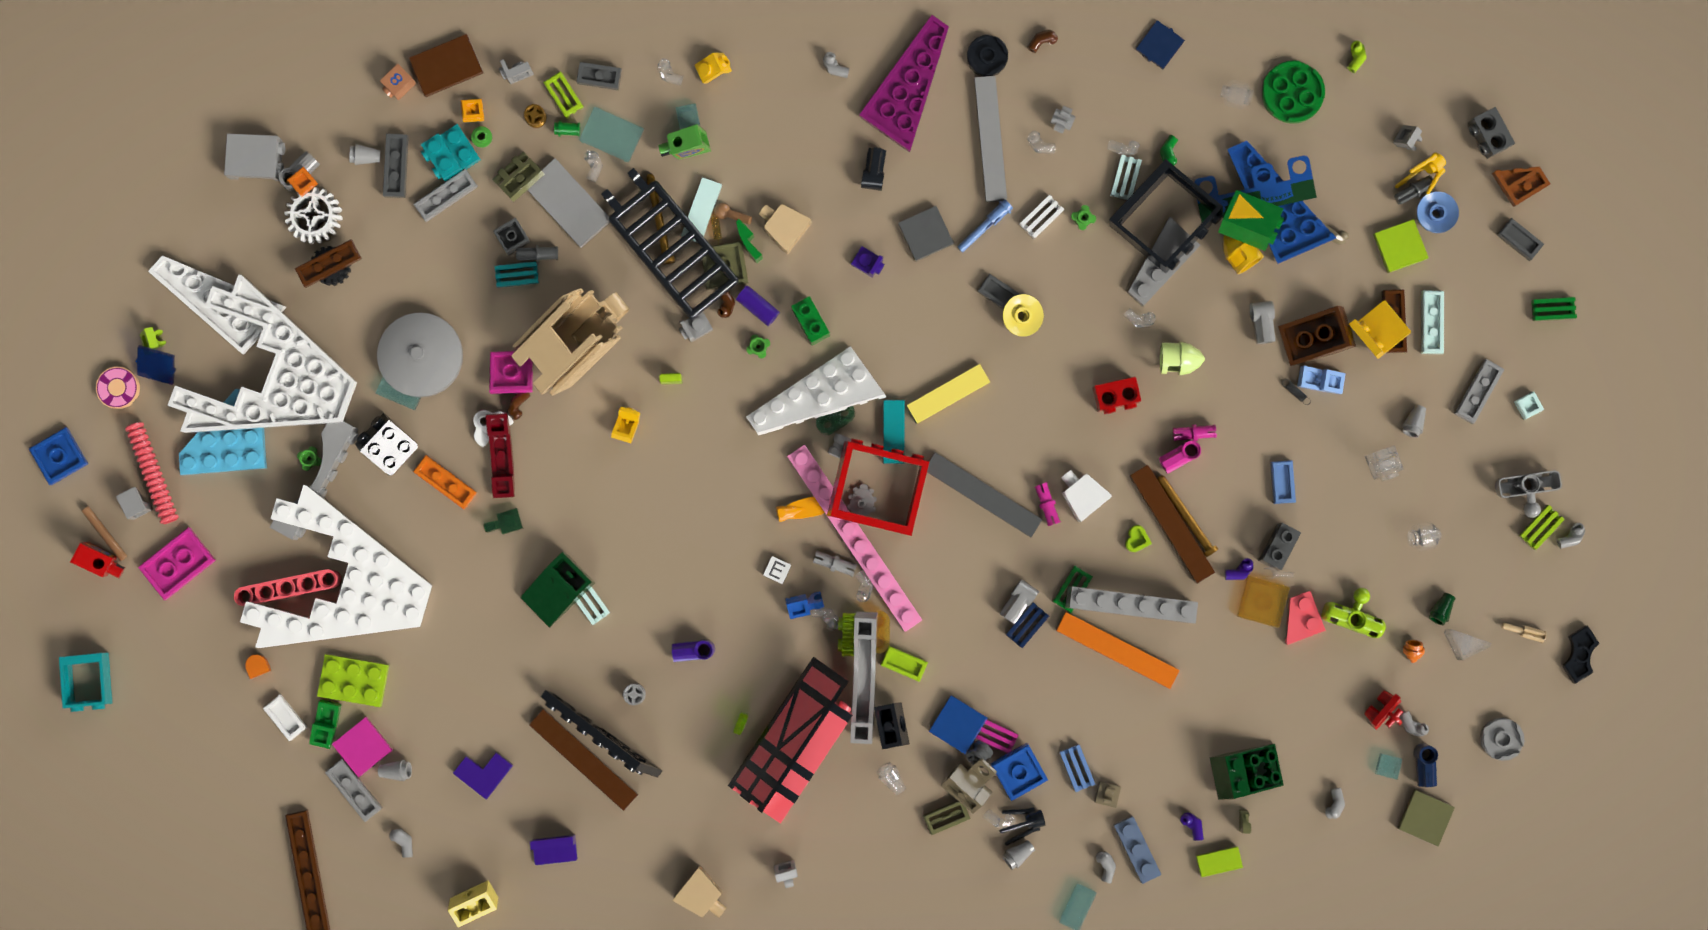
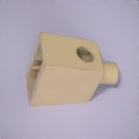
[759,204,812,255]
[673,866,727,918]

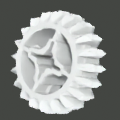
[284,187,343,244]

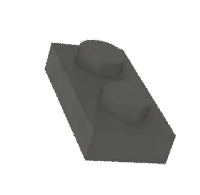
[577,62,622,91]

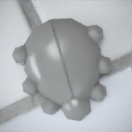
[847,484,877,516]

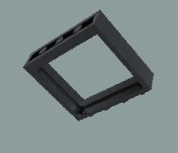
[1109,159,1223,273]

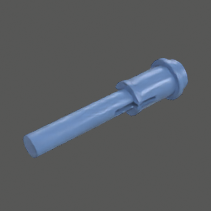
[957,199,1013,253]

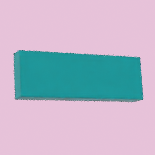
[883,400,905,464]

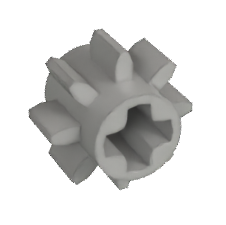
[1051,105,1076,133]

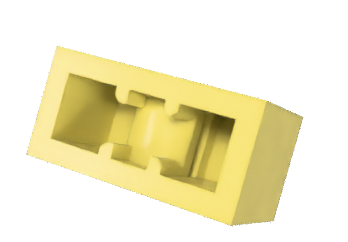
[448,880,498,927]

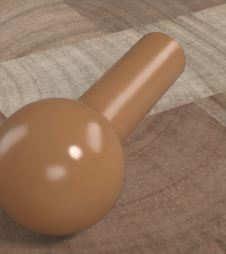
[714,203,752,224]

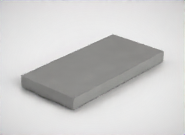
[528,159,610,248]

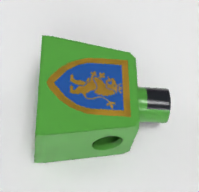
[658,124,711,159]

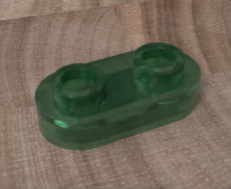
[816,406,856,435]

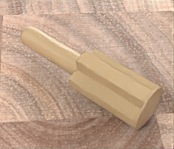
[1501,623,1546,643]

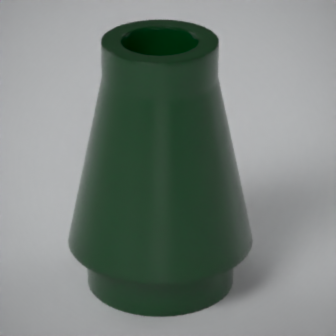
[1429,593,1456,626]

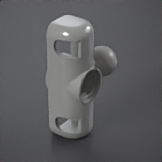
[1495,470,1562,518]

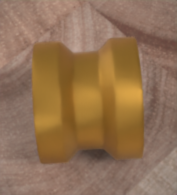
[524,104,547,128]

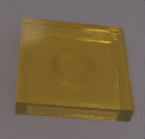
[1237,576,1290,628]

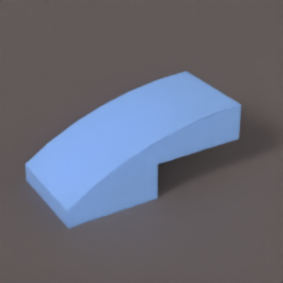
[1297,366,1346,394]

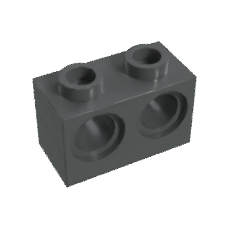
[1468,107,1516,159]
[1258,523,1301,571]

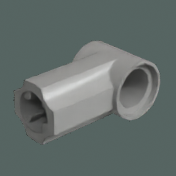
[279,151,320,191]
[1250,301,1276,344]
[1000,579,1039,624]

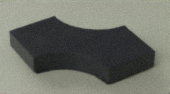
[1562,625,1599,684]

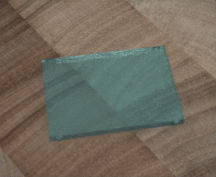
[579,107,644,163]

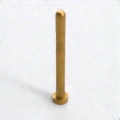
[646,174,675,265]
[1157,475,1219,558]

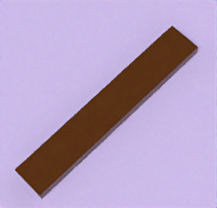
[1130,465,1215,584]
[529,709,639,811]
[285,810,330,930]

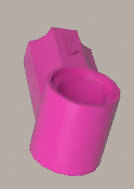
[1158,441,1201,474]

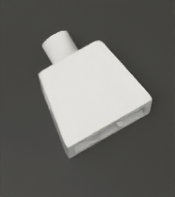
[1061,470,1112,523]

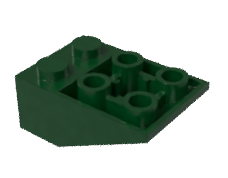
[520,552,595,628]
[1209,744,1284,800]

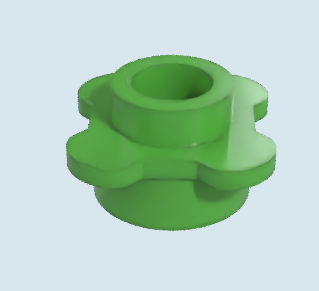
[1071,205,1096,230]
[746,335,770,359]
[297,446,322,471]

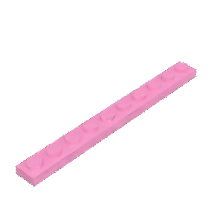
[787,445,922,632]

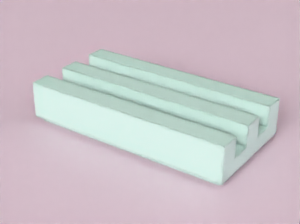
[1110,155,1142,200]
[576,587,610,625]

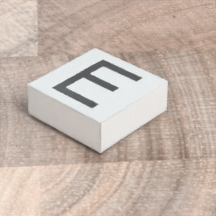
[763,556,791,584]

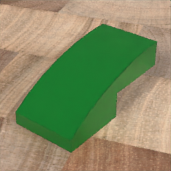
[736,219,763,263]
[309,700,342,749]

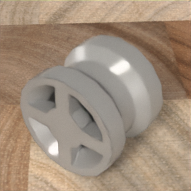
[623,684,646,705]

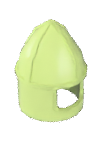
[1160,342,1205,375]

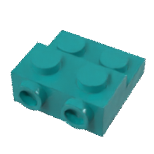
[420,124,481,182]

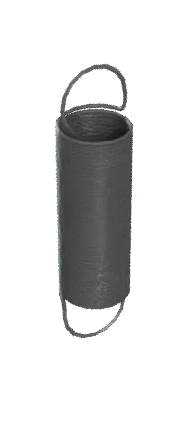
[1282,379,1311,405]

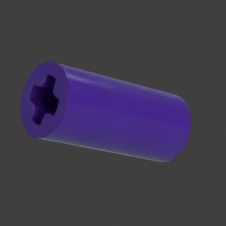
[736,285,780,326]

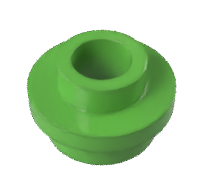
[471,126,492,148]

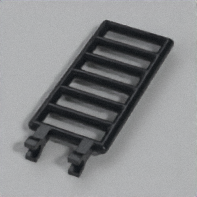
[601,168,739,319]

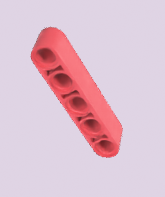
[234,569,342,606]

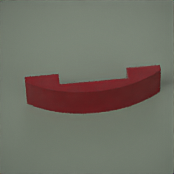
[486,413,515,498]

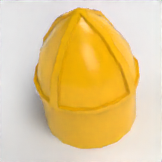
[1223,235,1264,274]

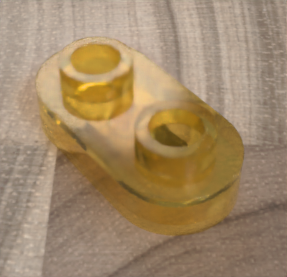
[875,611,890,653]

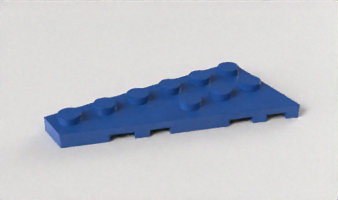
[1227,141,1337,264]

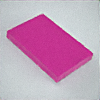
[138,527,216,600]

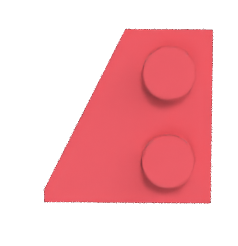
[1285,591,1326,645]

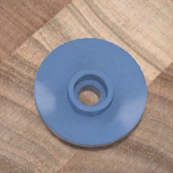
[1417,191,1459,233]

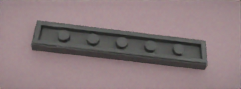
[927,452,1042,538]

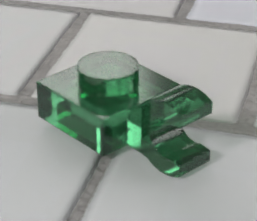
[483,508,524,535]

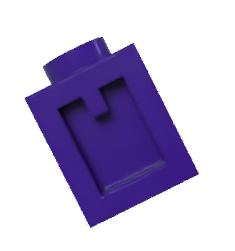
[851,246,885,278]

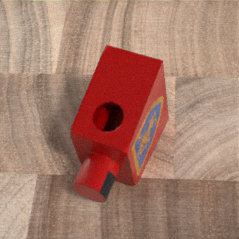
[70,541,125,578]

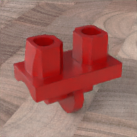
[1364,690,1403,730]

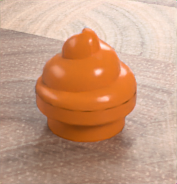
[1403,640,1425,663]

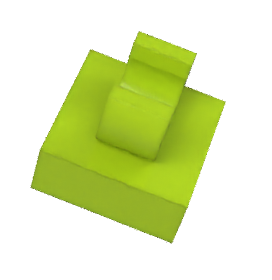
[140,327,166,354]

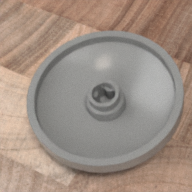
[377,313,463,398]

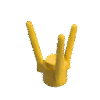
[1395,152,1446,194]

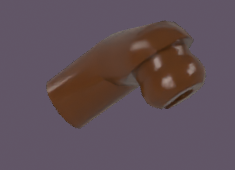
[1027,30,1058,53]
[507,393,530,420]

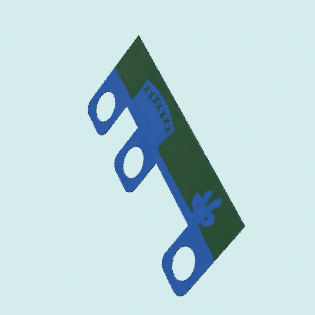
[1194,155,1317,222]

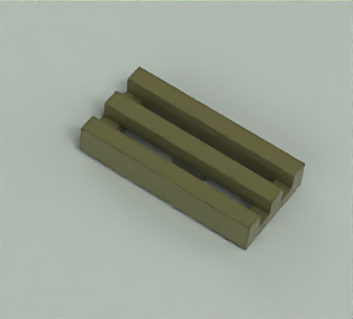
[923,800,971,836]

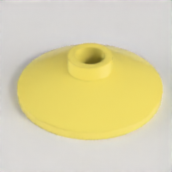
[1002,294,1044,337]

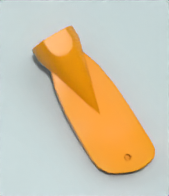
[776,496,825,522]

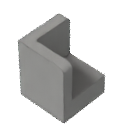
[116,487,153,520]

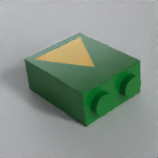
[1218,190,1284,251]

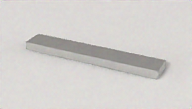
[974,76,1007,202]

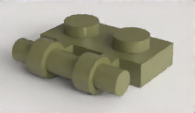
[492,151,545,202]

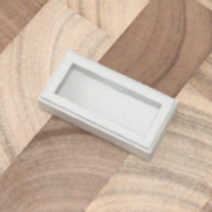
[263,694,308,741]

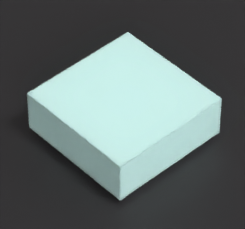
[1514,391,1544,420]

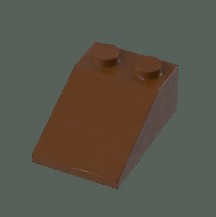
[1278,306,1356,366]

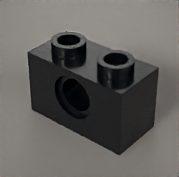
[874,702,910,750]

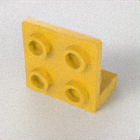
[1349,300,1411,359]

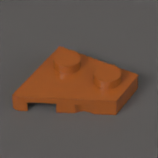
[1492,166,1551,207]

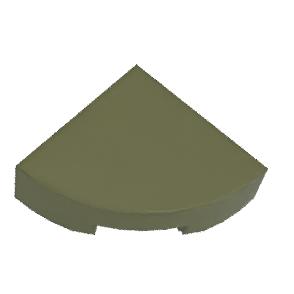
[1239,810,1251,834]

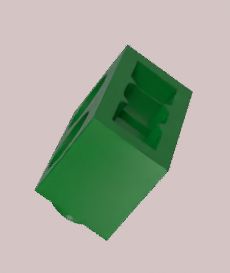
[791,296,830,346]

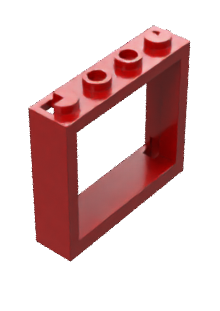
[826,438,929,536]

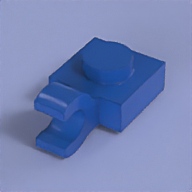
[785,592,824,619]

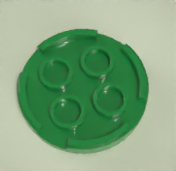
[1262,60,1325,124]

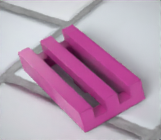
[976,720,1019,753]

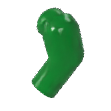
[1160,135,1178,166]

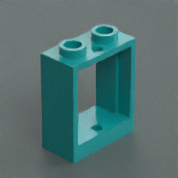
[59,653,113,712]

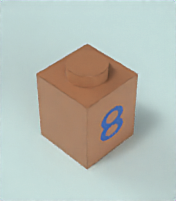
[380,64,416,100]

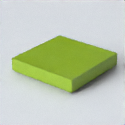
[1373,219,1429,273]

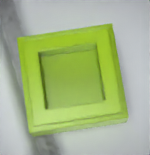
[660,373,683,384]

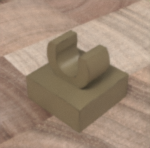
[1095,781,1121,808]

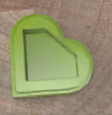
[1125,525,1152,552]

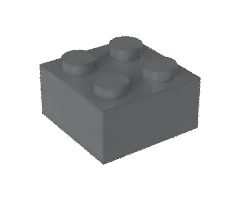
[493,218,531,255]

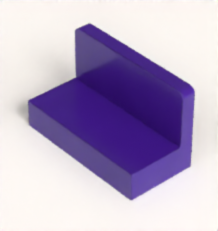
[530,835,578,865]

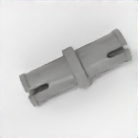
[813,550,857,577]

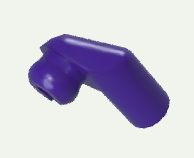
[1225,558,1254,580]
[1180,812,1204,841]

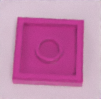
[489,351,533,394]
[332,717,393,777]

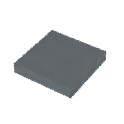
[898,206,954,261]

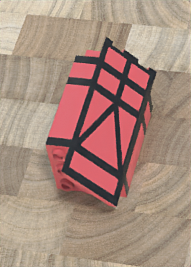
[728,657,853,824]

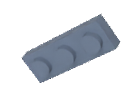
[1114,816,1162,884]

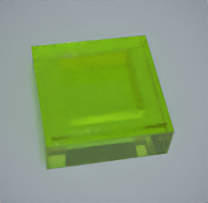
[733,712,749,735]

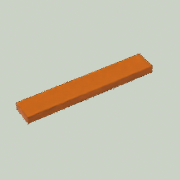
[1056,612,1180,689]

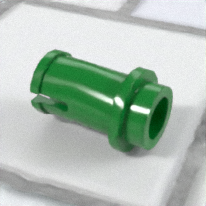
[554,120,580,137]

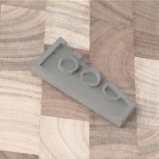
[1127,217,1200,307]

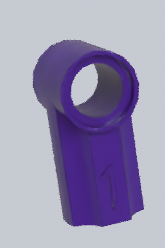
[672,640,715,662]

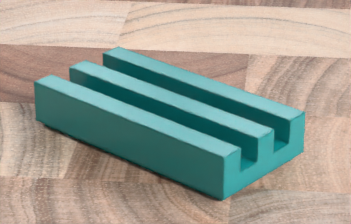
[494,262,539,288]

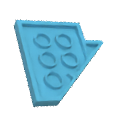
[179,389,267,475]

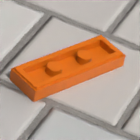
[413,455,477,510]

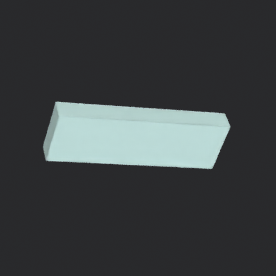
[681,177,722,243]
[1421,290,1444,354]

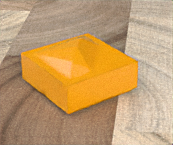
[461,99,484,122]

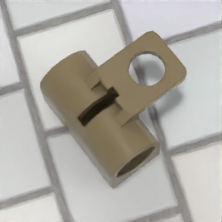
[941,759,997,814]

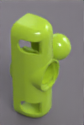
[1321,588,1386,638]

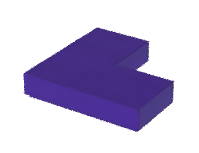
[453,752,514,800]

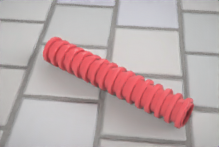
[125,422,179,524]

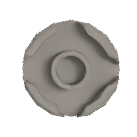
[1480,718,1525,761]

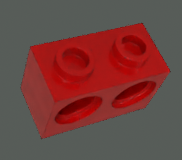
[1092,377,1141,415]

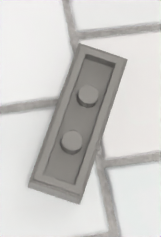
[414,169,478,222]
[1454,359,1504,424]
[325,758,383,822]

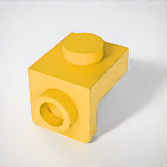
[694,53,732,83]
[611,407,640,443]

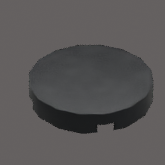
[967,35,1008,77]

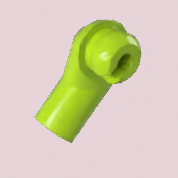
[1347,40,1366,73]

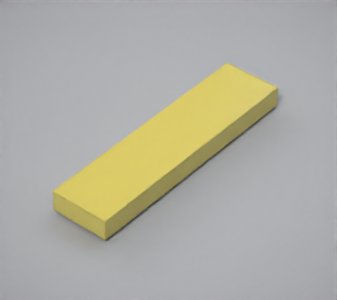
[907,364,990,424]

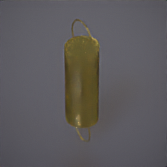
[711,211,722,245]

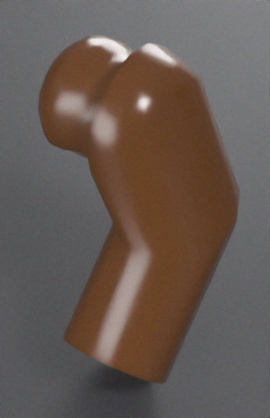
[717,291,735,318]

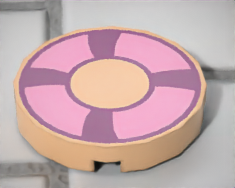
[96,367,140,409]

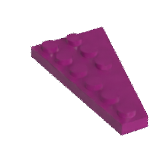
[859,15,949,152]

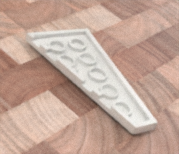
[148,256,286,354]
[746,346,886,435]

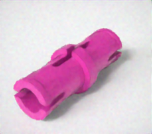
[1173,424,1217,441]
[1034,482,1061,526]

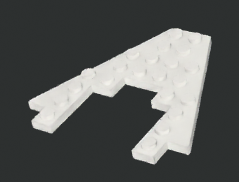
[168,275,357,433]
[240,485,432,648]

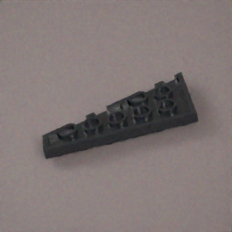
[541,690,662,778]

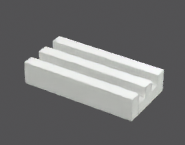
[1019,195,1064,239]

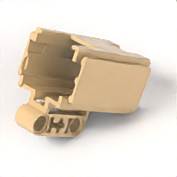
[511,288,630,396]

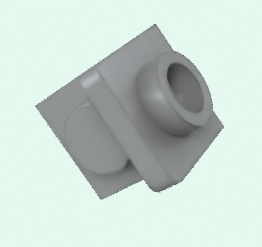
[499,59,534,84]
[679,312,713,342]

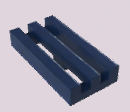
[1006,602,1049,648]

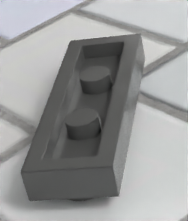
[383,134,409,198]

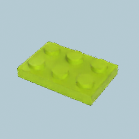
[317,654,389,707]

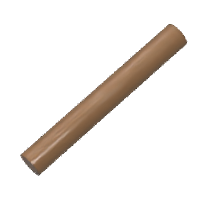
[82,506,127,561]

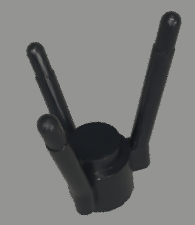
[999,807,1045,846]

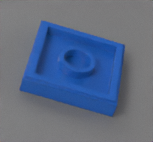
[29,427,88,485]
[929,695,988,754]
[990,743,1048,801]

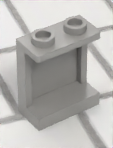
[224,134,285,181]

